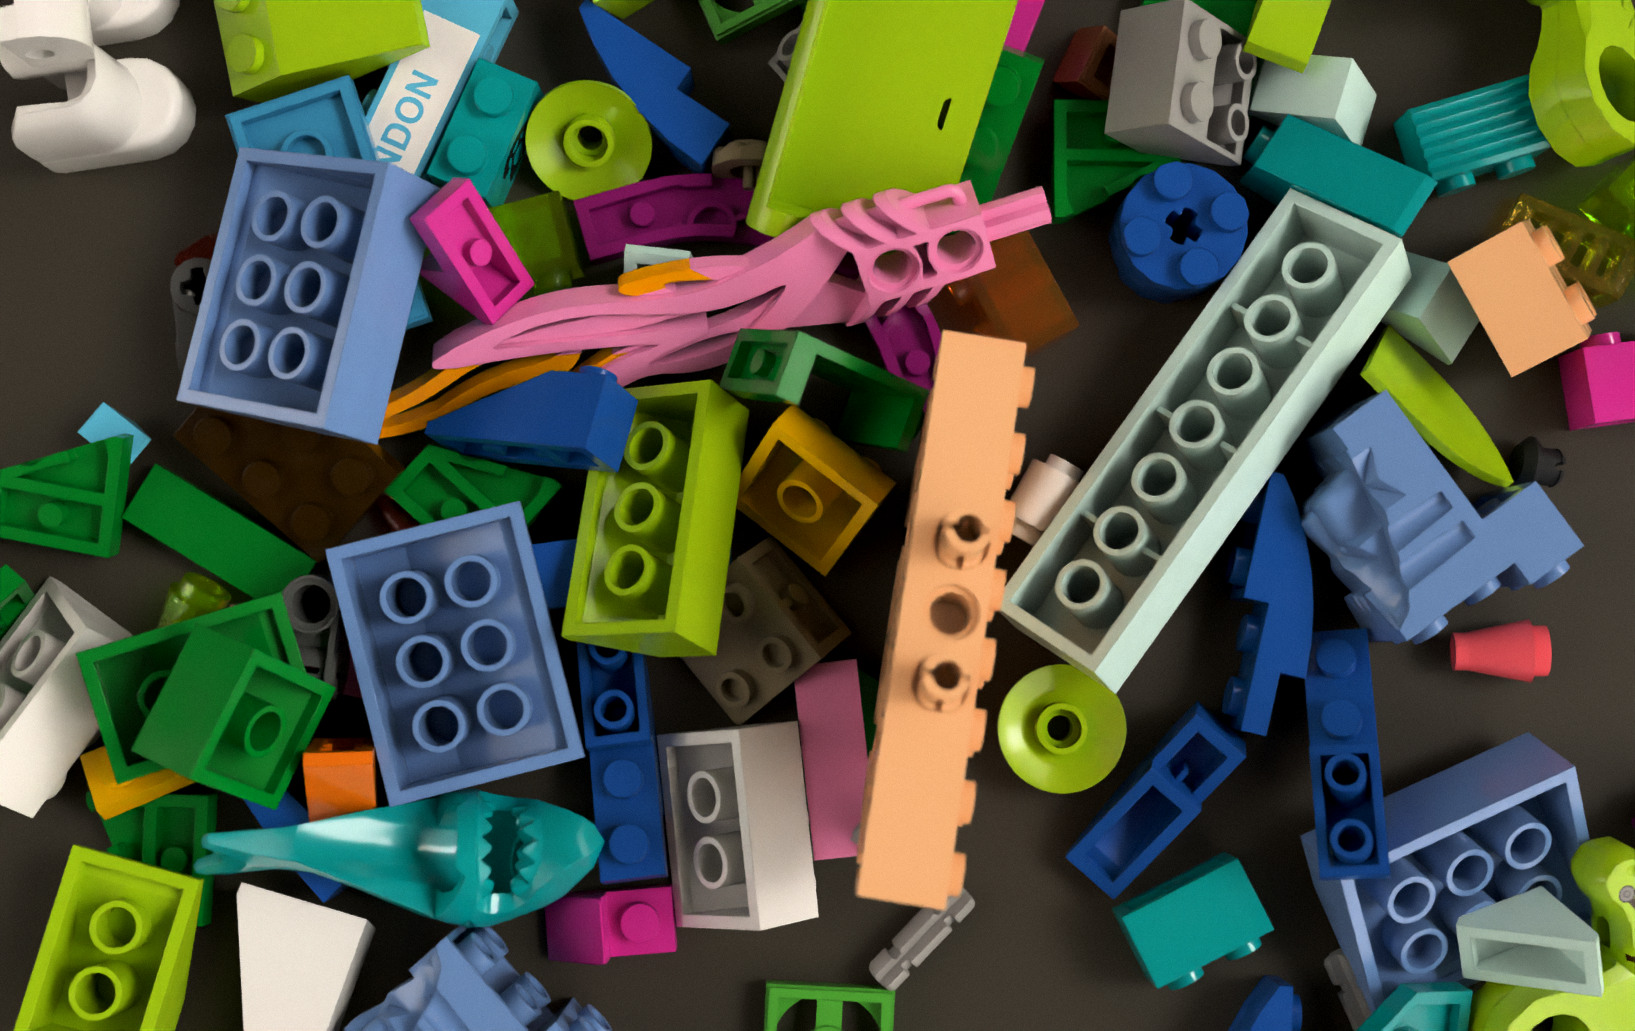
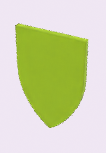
[1360,324,1514,488]

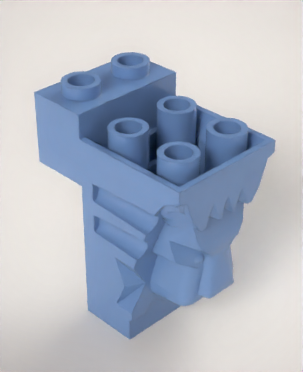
[1298,390,1584,645]
[344,926,613,1031]

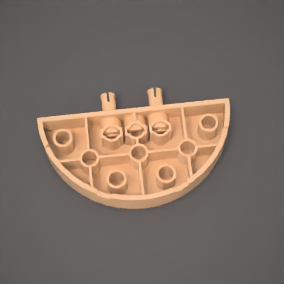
[855,330,1035,910]

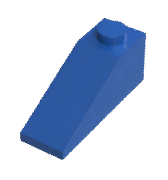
[424,365,638,473]

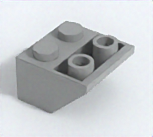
[1104,0,1257,166]

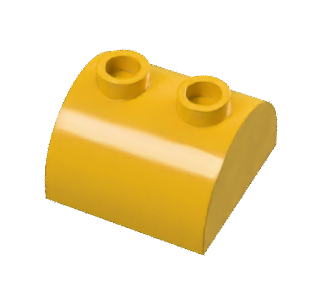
[736,404,897,576]

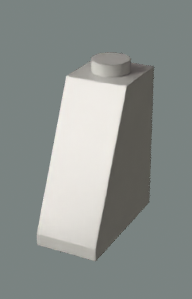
[237,882,376,1031]

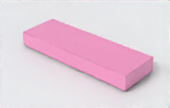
[794,659,868,861]

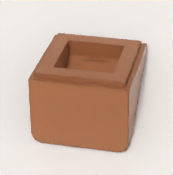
[1053,25,1117,100]

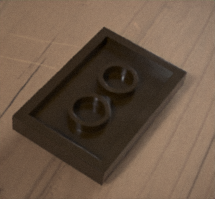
[173,406,406,564]

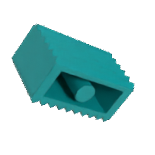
[1393,74,1551,198]

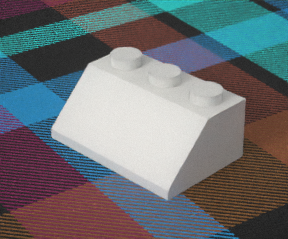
[0,576,132,818]
[657,721,819,931]

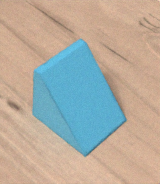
[77,402,152,465]

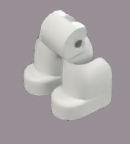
[0,0,196,173]

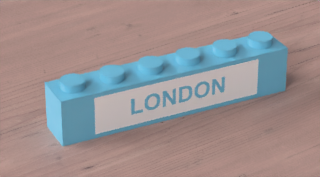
[362,0,519,186]

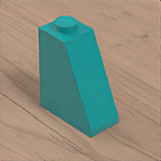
[1239,114,1438,238]

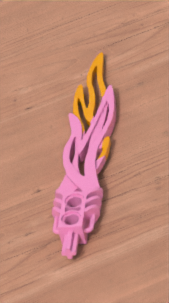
[379,180,1052,439]

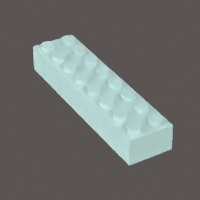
[999,188,1412,694]

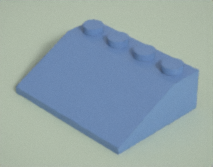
[176,147,440,445]
[325,501,585,807]
[1300,732,1591,1013]

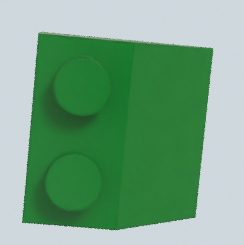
[131,623,336,810]

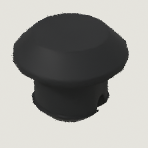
[1509,436,1566,488]

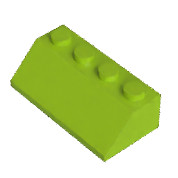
[561,379,749,657]

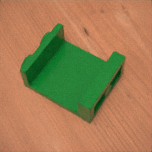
[719,328,929,452]

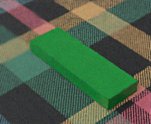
[121,463,322,599]

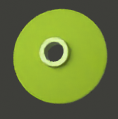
[525,80,652,201]
[997,664,1127,794]

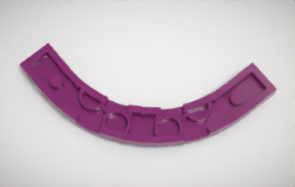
[573,173,942,412]

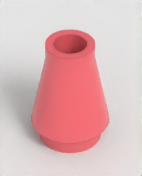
[1450,619,1552,683]

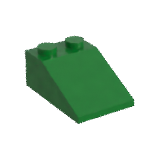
[76,592,306,784]

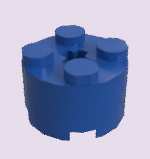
[1108,161,1249,304]

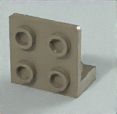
[681,535,852,725]

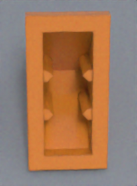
[303,736,379,822]

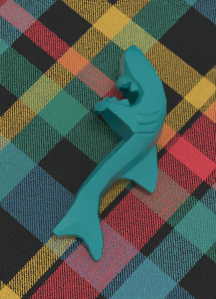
[193,788,605,928]

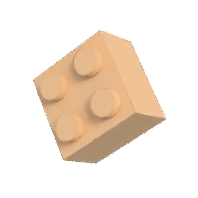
[1447,220,1597,377]

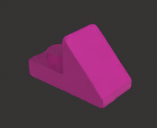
[409,178,535,325]
[545,884,677,965]

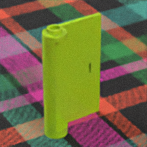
[745,0,1018,255]

